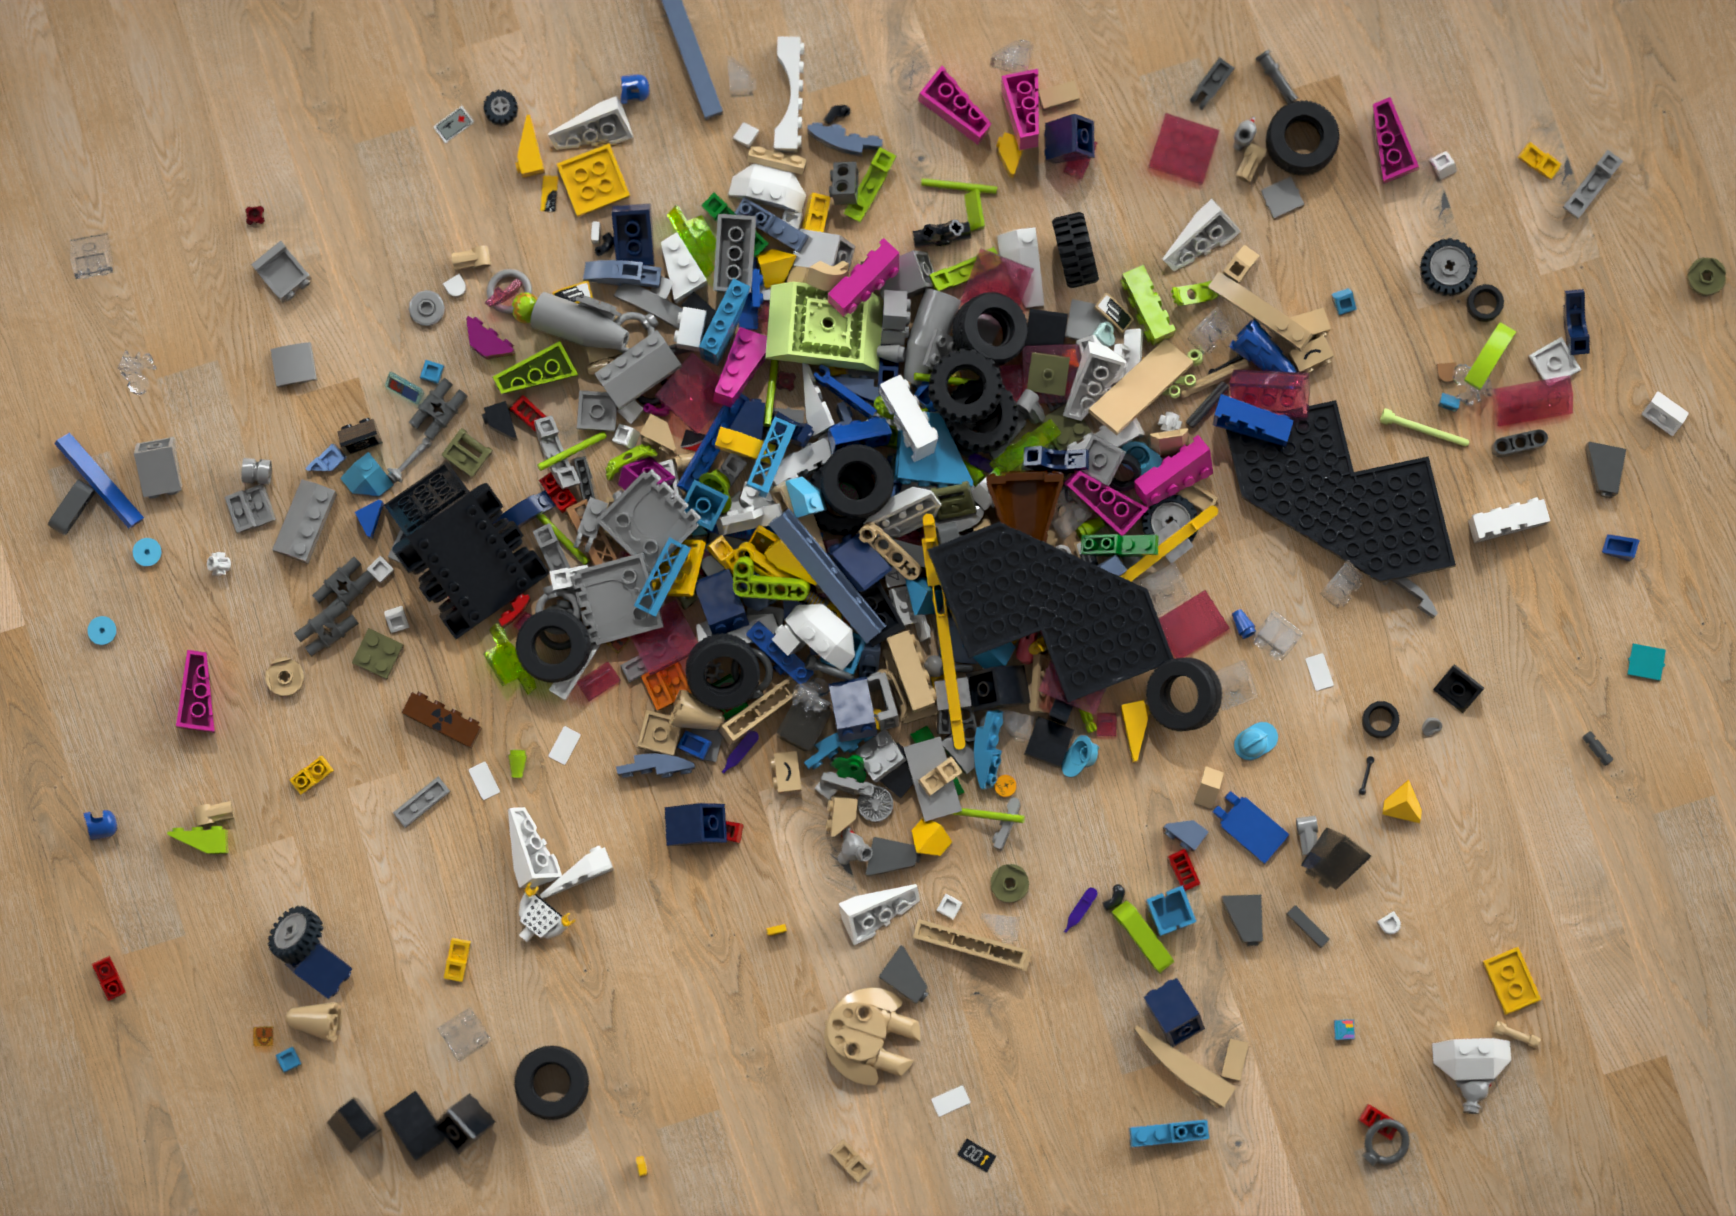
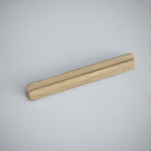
[1180,359,1250,398]

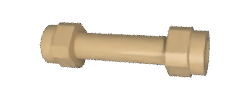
[1493,1021,1541,1049]

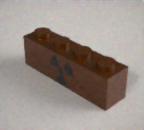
[401,691,482,749]

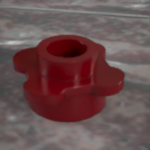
[245,206,265,225]
[776,371,796,391]

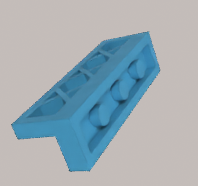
[746,417,796,498]
[633,537,691,617]

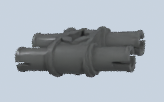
[409,378,468,441]
[312,556,375,609]
[294,600,359,657]

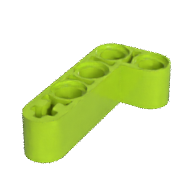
[733,556,810,601]
[1111,900,1175,974]

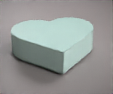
[1093,322,1115,347]

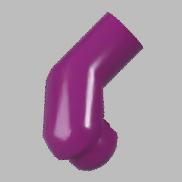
[643,403,671,417]

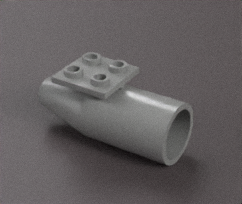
[903,289,961,388]
[531,292,629,350]

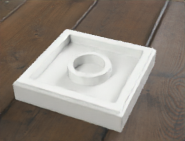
[1528,337,1581,389]

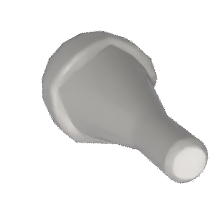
[924,655,973,677]

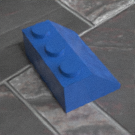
[827,416,892,454]

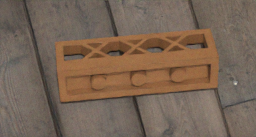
[565,499,617,566]

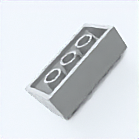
[713,214,756,293]
[595,330,682,410]
[272,480,337,564]

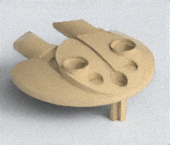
[824,988,920,1085]

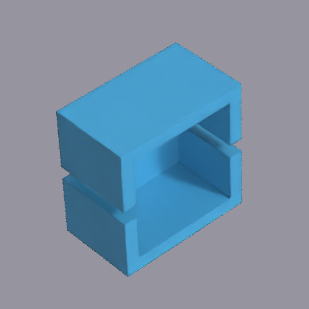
[1145,885,1197,937]

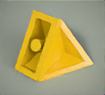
[757,249,797,289]
[1382,779,1422,823]
[911,817,952,856]

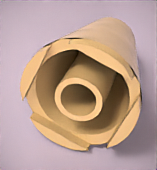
[669,689,725,730]
[286,1002,342,1042]

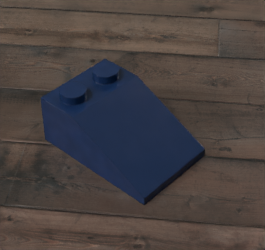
[612,204,654,265]

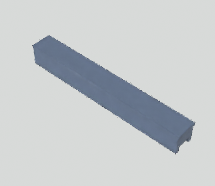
[661,0,723,120]
[769,509,886,643]

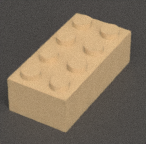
[887,630,937,714]

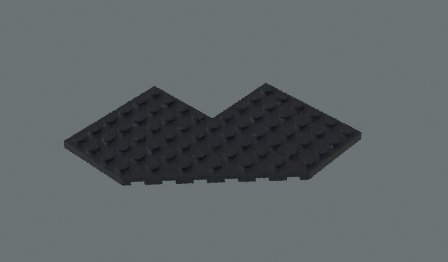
[1225,400,1456,583]
[927,522,1174,703]

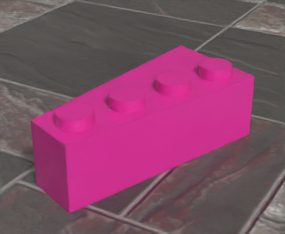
[918,65,991,145]
[1001,69,1039,150]
[1373,97,1419,184]
[828,238,899,317]
[1134,435,1213,508]

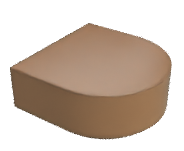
[1436,362,1457,383]

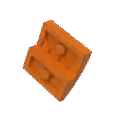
[641,659,692,711]

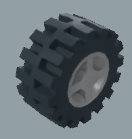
[484,90,518,126]

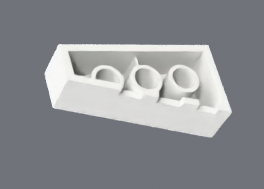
[879,375,938,462]
[1066,418,1146,471]
[767,433,832,486]
[1468,498,1550,543]

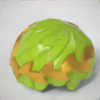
[512,292,538,323]

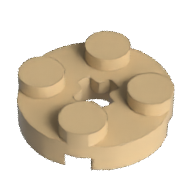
[265,657,304,696]

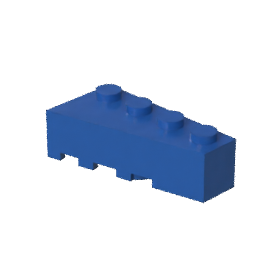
[1213,394,1293,447]

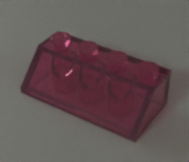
[1229,369,1310,418]
[1491,375,1573,426]

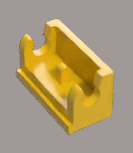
[802,192,831,233]

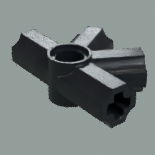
[913,220,972,248]

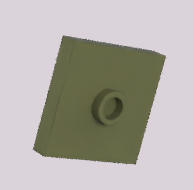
[1027,352,1070,396]

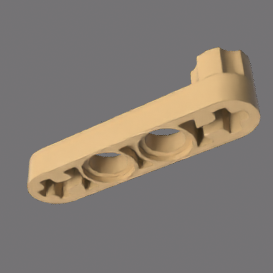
[859,522,921,580]

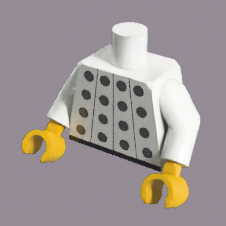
[519,882,575,942]

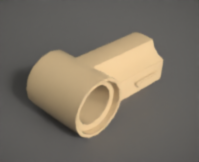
[1236,143,1267,183]
[451,246,491,270]
[194,801,235,827]

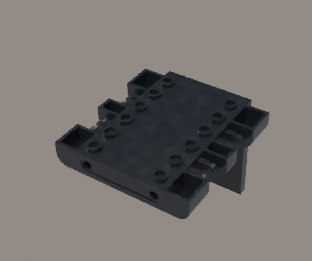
[384,461,550,640]

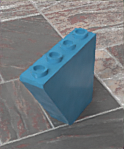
[699,278,750,366]
[894,411,973,488]

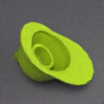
[699,469,732,513]

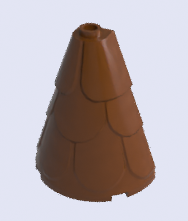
[986,470,1064,542]

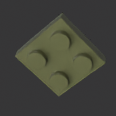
[1040,404,1091,451]
[352,628,404,679]

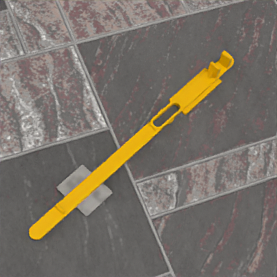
[1028,505,1218,655]
[922,514,971,750]

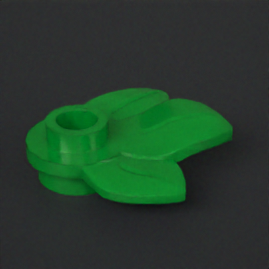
[831,755,867,783]

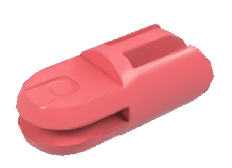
[1016,632,1038,664]

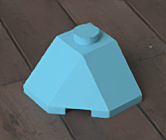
[340,452,394,496]
[785,477,827,518]

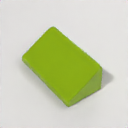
[964,189,985,231]

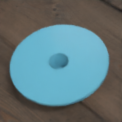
[133,538,161,566]
[87,616,116,645]

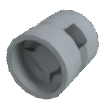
[241,458,272,485]

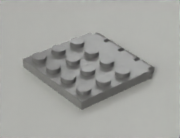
[596,469,701,573]
[570,552,664,645]

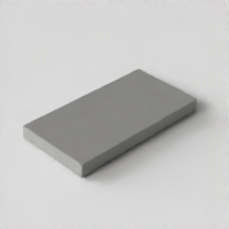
[903,737,962,821]

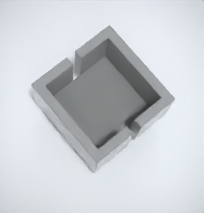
[881,290,911,345]

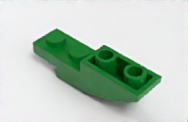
[1081,534,1159,557]

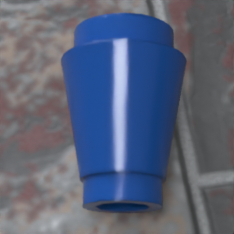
[1232,609,1256,639]

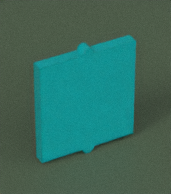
[1627,643,1666,681]

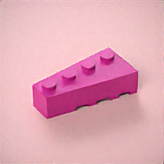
[713,327,767,407]
[1064,470,1148,536]
[176,650,215,733]

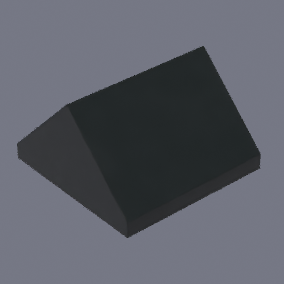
[1433,664,1484,713]

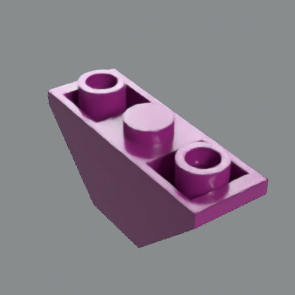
[466,316,516,359]

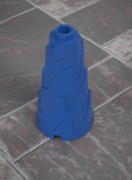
[1229,319,1299,385]

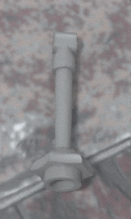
[387,437,432,483]

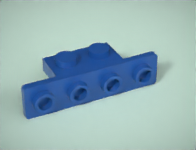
[739,257,763,330]
[746,621,814,686]

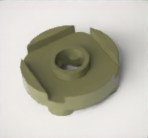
[1687,257,1726,296]
[990,864,1029,903]

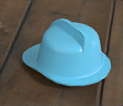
[1121,441,1162,476]
[1234,722,1278,760]
[1061,735,1100,777]

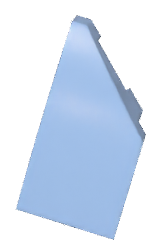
[305,444,347,471]

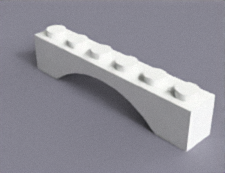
[774,36,804,153]

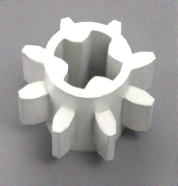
[1158,412,1182,432]
[207,552,231,576]

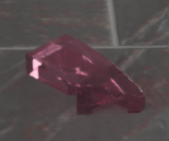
[485,278,522,307]

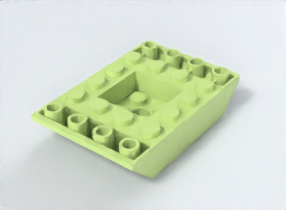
[765,281,884,372]

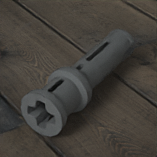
[1255,50,1298,104]

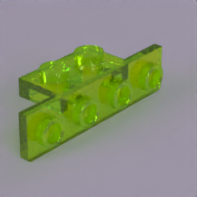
[667,205,716,278]
[989,418,1061,476]
[483,622,537,695]

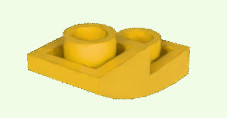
[289,755,334,795]

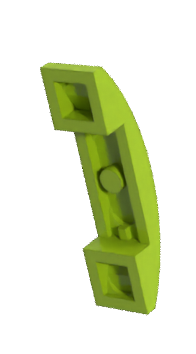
[843,147,896,223]
[929,247,1003,292]
[1464,322,1516,390]

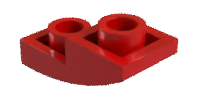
[539,472,578,514]
[498,594,531,628]
[92,955,126,1001]

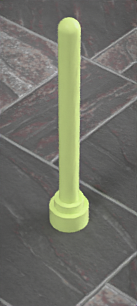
[1380,408,1469,447]

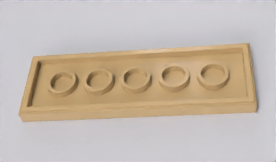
[1088,339,1193,435]

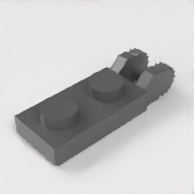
[1189,57,1235,110]

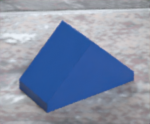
[355,500,384,539]
[1602,534,1640,562]
[677,731,712,761]

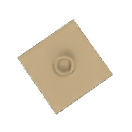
[636,710,682,756]

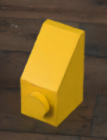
[996,132,1023,178]

